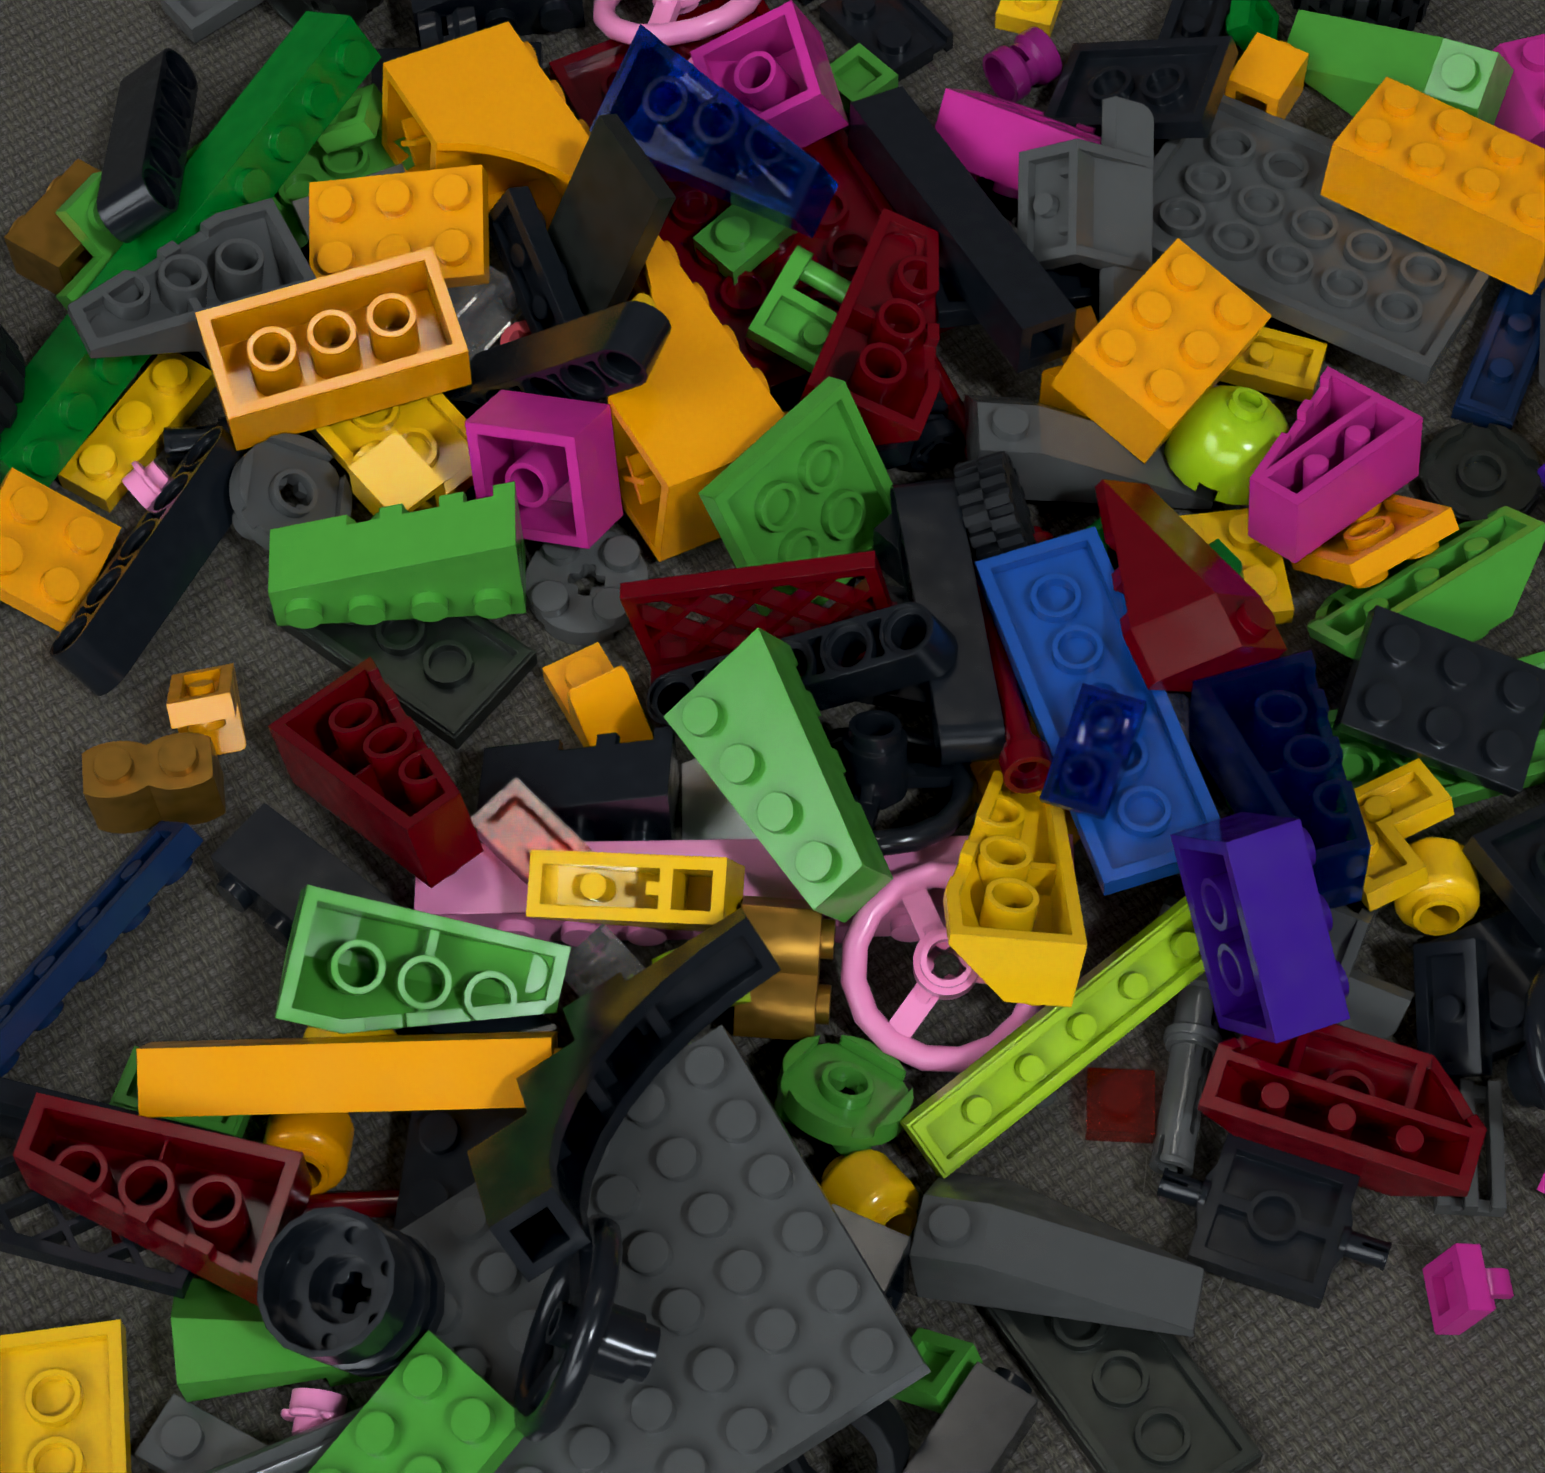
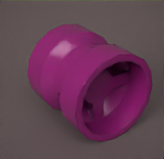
[982,27,1062,103]

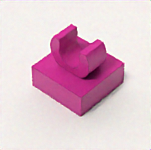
[1422,1243,1514,1335]

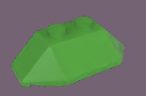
[1307,505,1545,659]

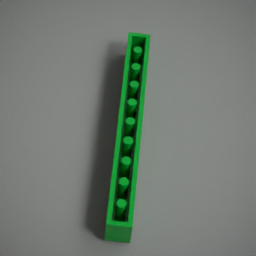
[0,11,381,487]

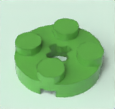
[774,1035,914,1156]

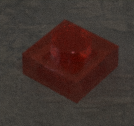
[1085,1067,1155,1143]

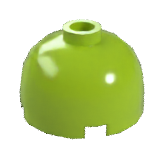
[1164,385,1290,505]

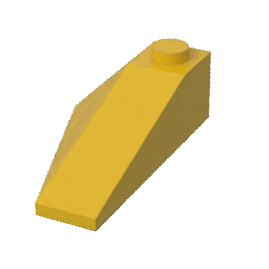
[943,770,1087,1007]

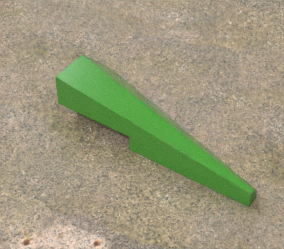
[171,1278,391,1402]

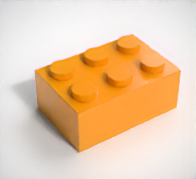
[1051,238,1272,464]

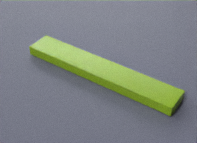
[900,896,1205,1179]

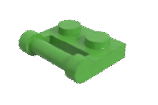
[745,245,851,373]

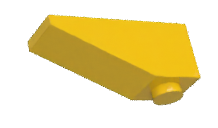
[526,849,745,931]

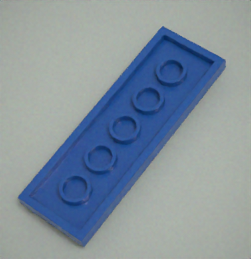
[974,526,1220,896]

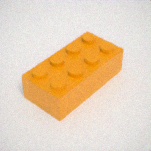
[1320,77,1545,295]
[195,246,472,451]

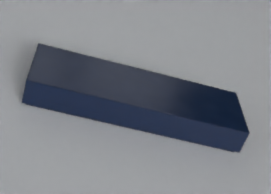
[1451,281,1545,430]

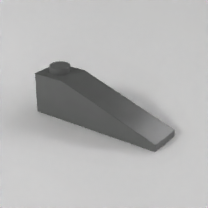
[68,198,317,358]
[964,395,1214,510]
[909,1172,1205,1337]

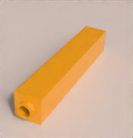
[136,1031,563,1118]

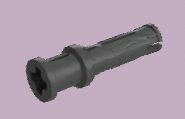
[1149,972,1224,1176]

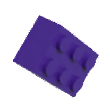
[1170,812,1350,1044]

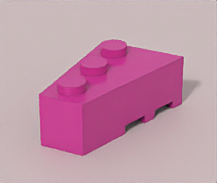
[935,88,1101,199]
[1248,366,1423,563]

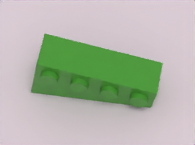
[268,481,526,629]

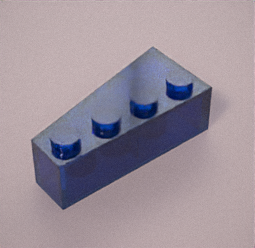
[589,24,839,238]
[1187,650,1371,909]

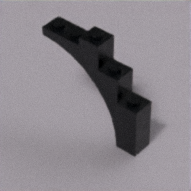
[467,908,781,1282]

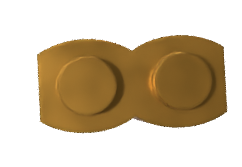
[82,732,226,834]
[733,895,836,1041]

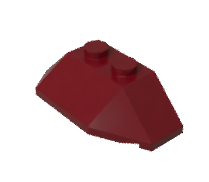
[1198,1024,1487,1197]

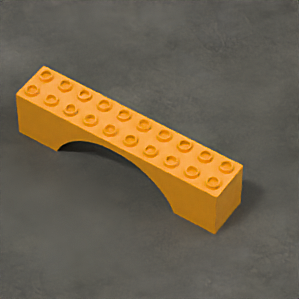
[382,21,788,562]

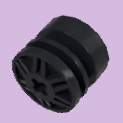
[257,1206,445,1377]

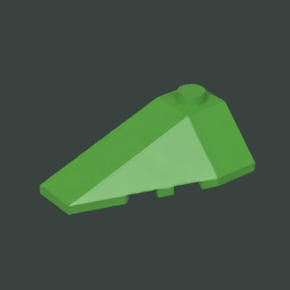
[1287,9,1514,125]
[274,885,571,1034]

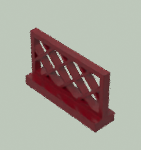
[620,550,898,684]

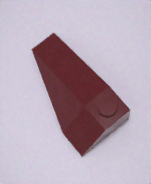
[798,207,940,445]
[1095,479,1287,694]

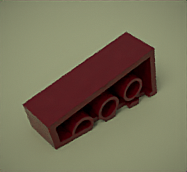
[268,656,484,888]
[13,1092,313,1307]

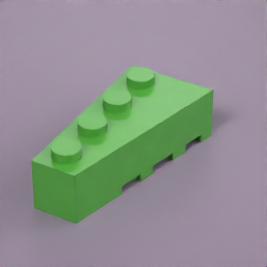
[663,627,893,923]

